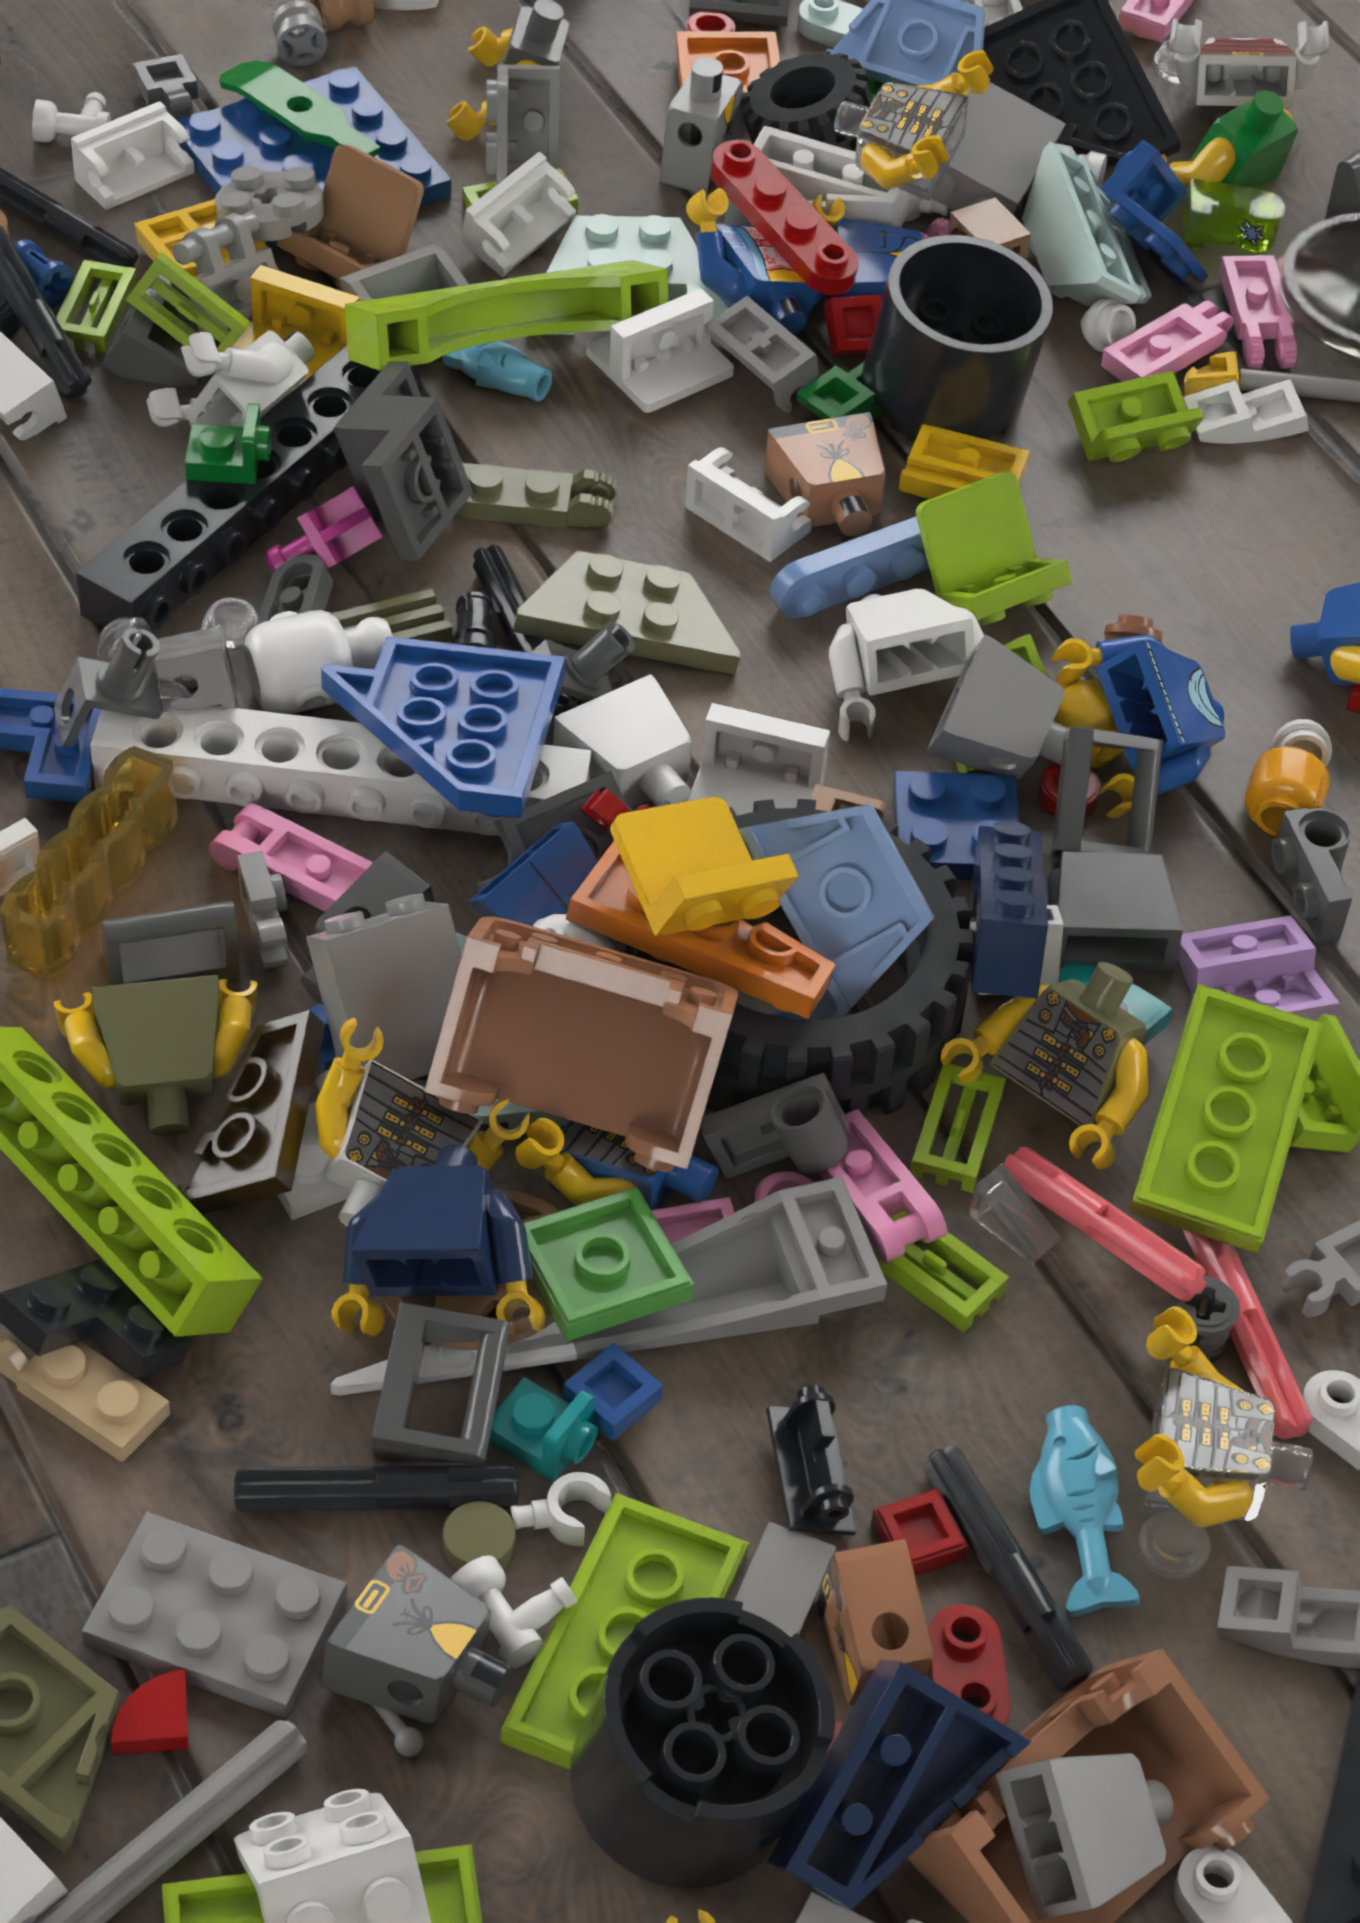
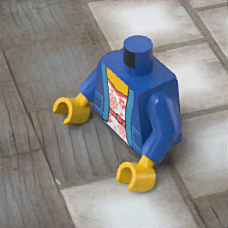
[686,188,845,335]

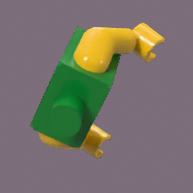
[1162,90,1298,214]

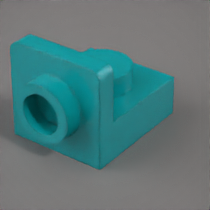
[489,1377,598,1482]

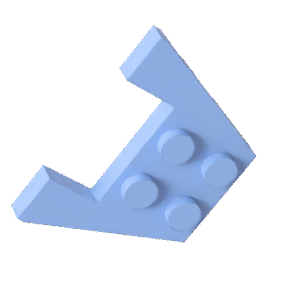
[826,0,985,87]
[738,804,935,1020]

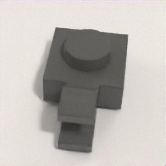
[133,54,198,120]

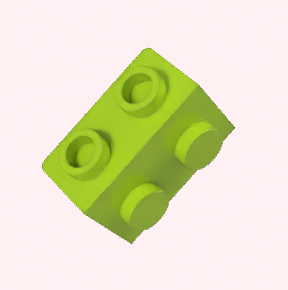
[1067,371,1204,462]
[1290,1014,1360,1153]

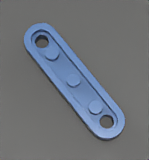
[769,517,930,619]

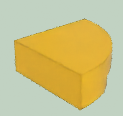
[1184,351,1239,396]

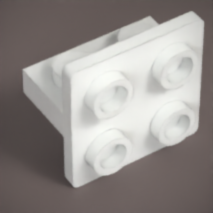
[586,288,734,413]

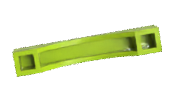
[345,260,668,371]

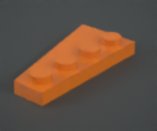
[566,841,836,1019]

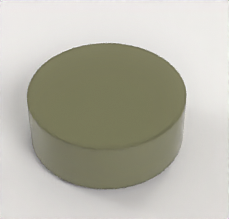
[443,1501,516,1571]

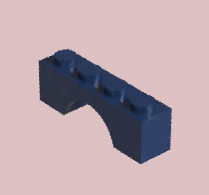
[970,821,1048,999]

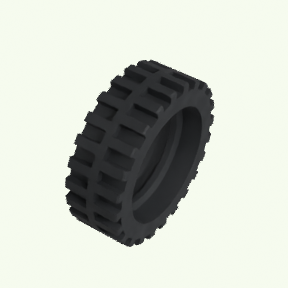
[626,799,975,1118]

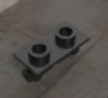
[766,1385,857,1535]

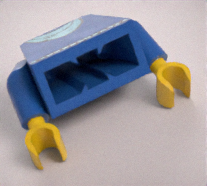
[1051,635,1226,818]

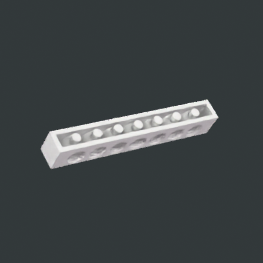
[90,699,592,836]

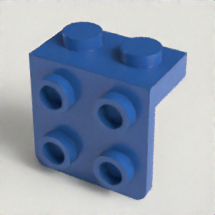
[1100,139,1209,284]

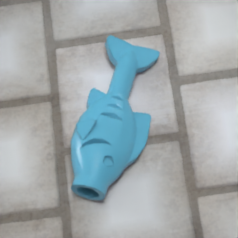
[443,341,552,401]
[1029,1405,1140,1618]

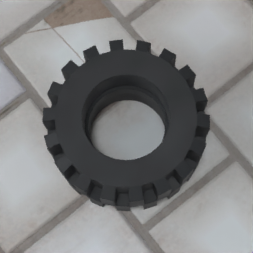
[741,51,879,153]

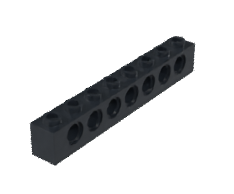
[76,346,423,645]

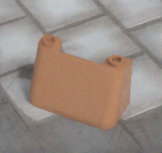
[424,917,738,1172]
[908,1648,1271,1923]

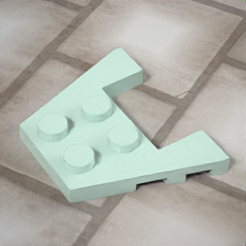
[546,214,728,335]

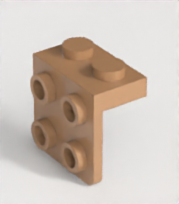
[276,145,424,288]

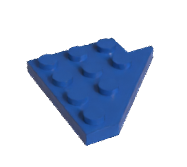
[321,636,565,818]

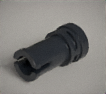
[452,591,497,649]

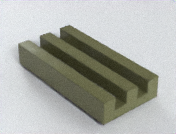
[331,588,452,643]

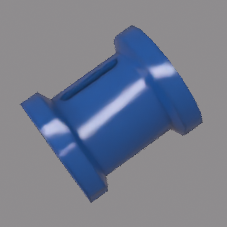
[14,239,74,308]

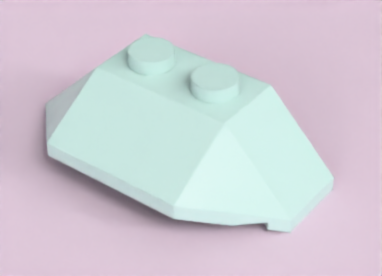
[1022,142,1152,306]

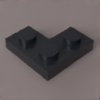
[0,1260,192,1379]

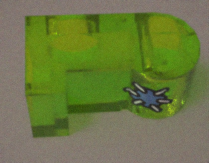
[1182,178,1285,252]

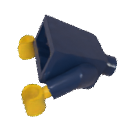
[332,1145,546,1337]

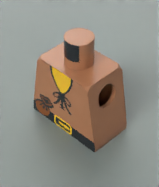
[765,412,885,536]
[816,1539,933,1705]

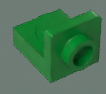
[185,403,271,484]

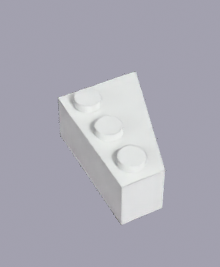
[725,126,911,231]

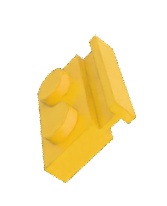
[898,424,1030,499]

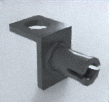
[531,621,635,702]
[54,627,163,748]

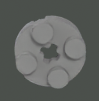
[215,166,324,242]

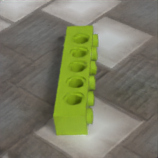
[0,1027,263,1337]

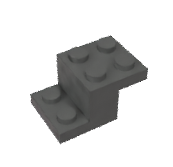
[333,361,473,561]

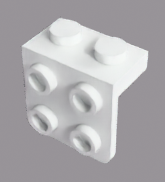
[687,703,830,816]
[234,1789,432,1923]

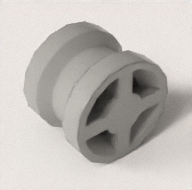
[272,0,327,66]

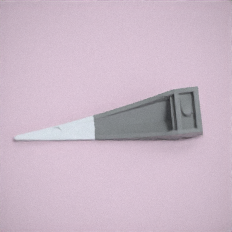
[331,1177,887,1396]

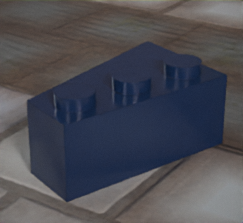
[767,1660,1031,1910]

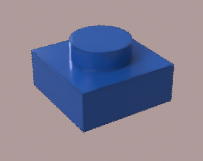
[563,1343,663,1442]

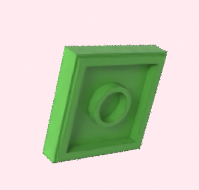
[523,1187,694,1342]

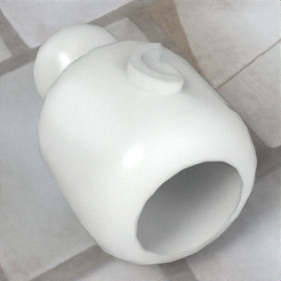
[244,610,393,714]

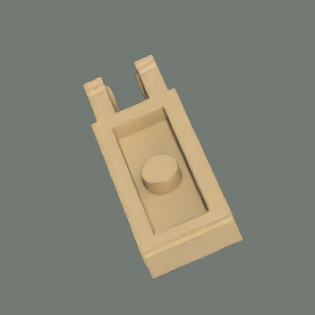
[0,1335,170,1462]

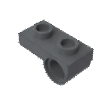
[1271,808,1352,943]
[701,1072,850,1179]

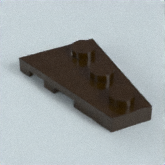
[177,1010,325,1215]

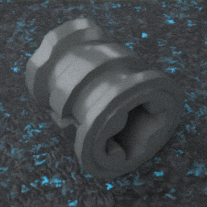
[1170,1277,1239,1363]

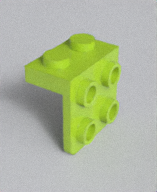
[916,472,1073,626]

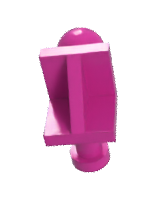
[265,486,384,573]

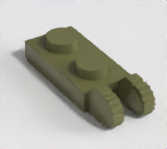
[455,462,618,529]

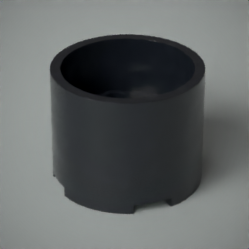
[861,235,1053,440]
[570,1597,835,1889]

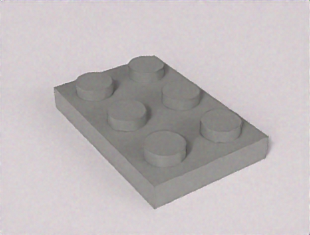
[82,1512,348,1719]

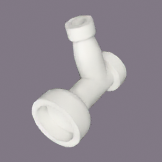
[32,92,111,143]
[450,1556,578,1669]

